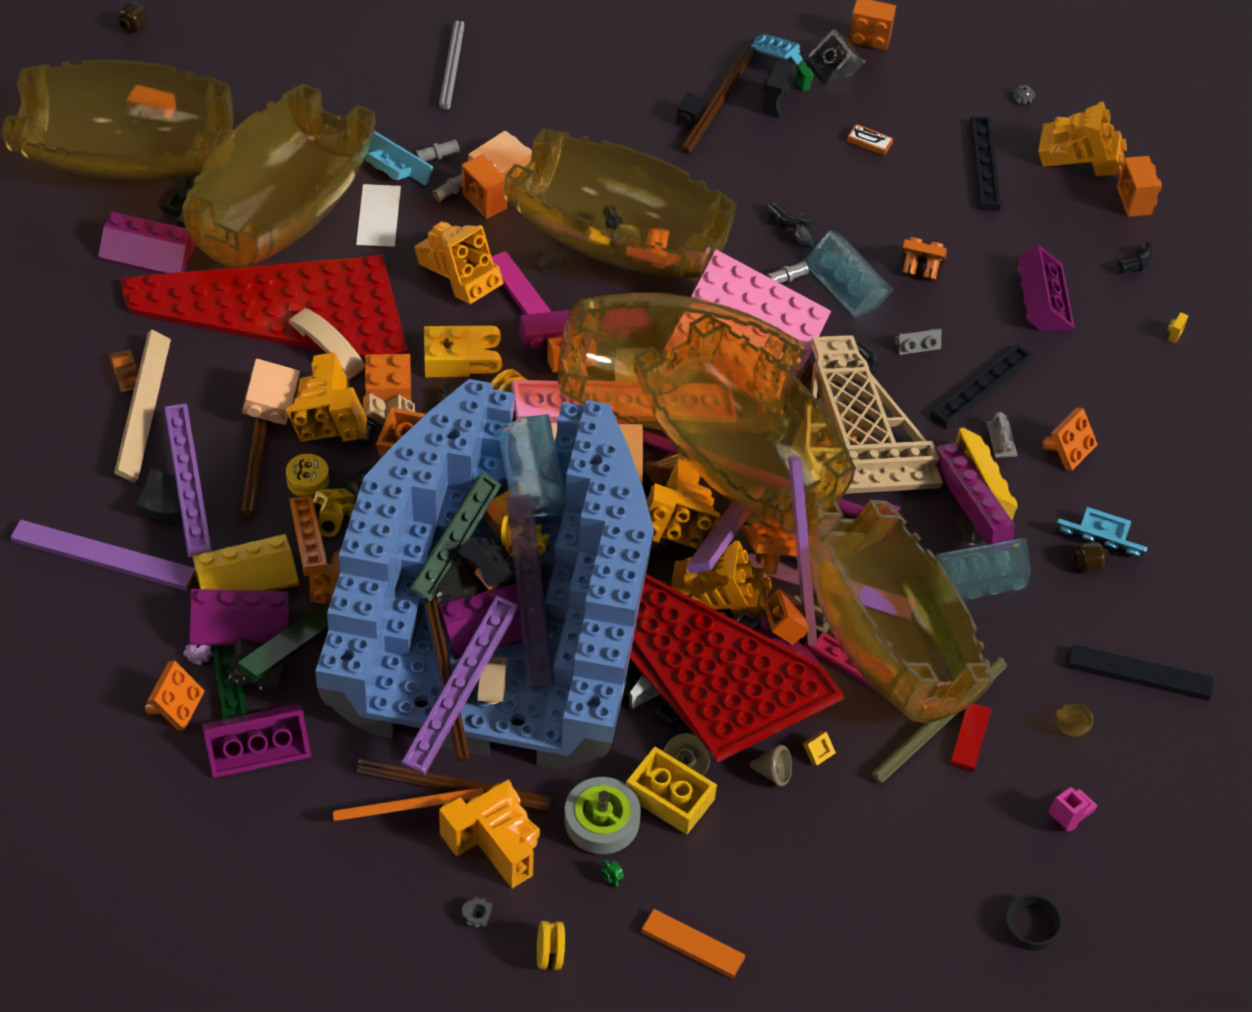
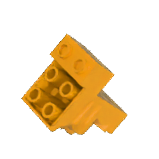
[1039,101,1127,177]
[414,221,504,304]
[286,352,367,442]
[646,459,720,550]
[671,540,771,618]
[439,779,540,888]

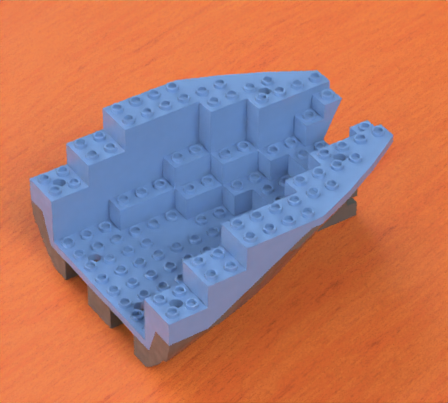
[315,379,654,770]

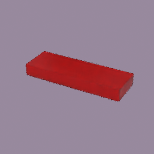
[950,702,991,772]

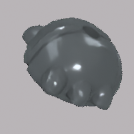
[1012,85,1035,105]
[794,224,813,247]
[462,897,493,928]

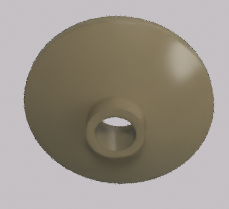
[663,733,710,776]

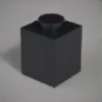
[676,92,706,128]

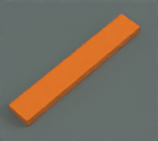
[289,496,329,576]
[333,787,484,821]

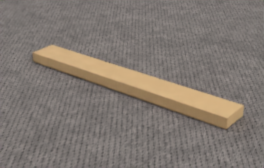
[114,330,171,483]

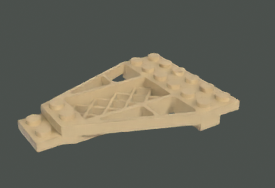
[803,335,943,496]

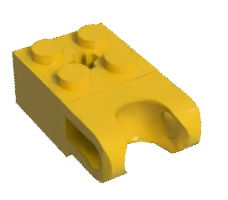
[424,326,502,378]

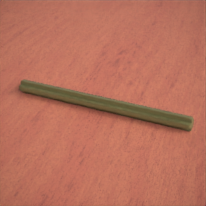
[872,658,1007,783]

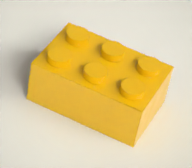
[626,747,717,835]

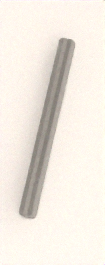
[439,20,464,110]

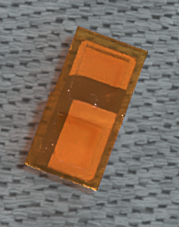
[109,349,139,392]

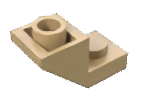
[363,393,415,424]
[478,657,508,704]

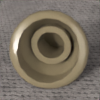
[750,745,792,787]

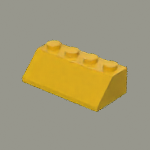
[956,428,1017,520]
[193,534,299,591]

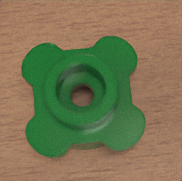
[601,860,624,888]

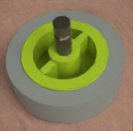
[564,777,641,854]

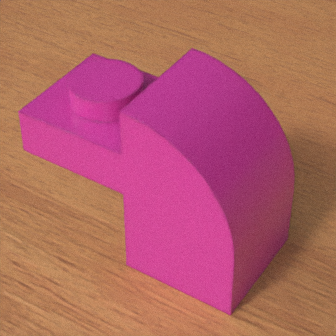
[1049,787,1098,832]

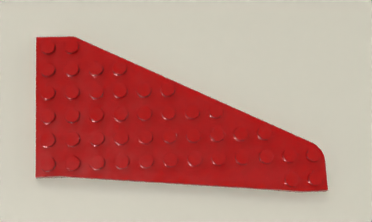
[121,254,408,360]
[629,574,844,763]

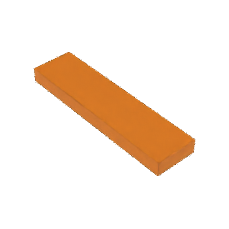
[641,909,745,979]

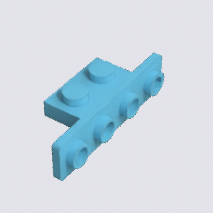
[751,34,803,65]
[363,129,433,185]
[1056,507,1147,557]

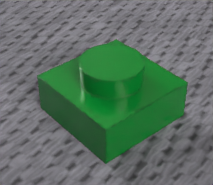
[795,62,813,91]

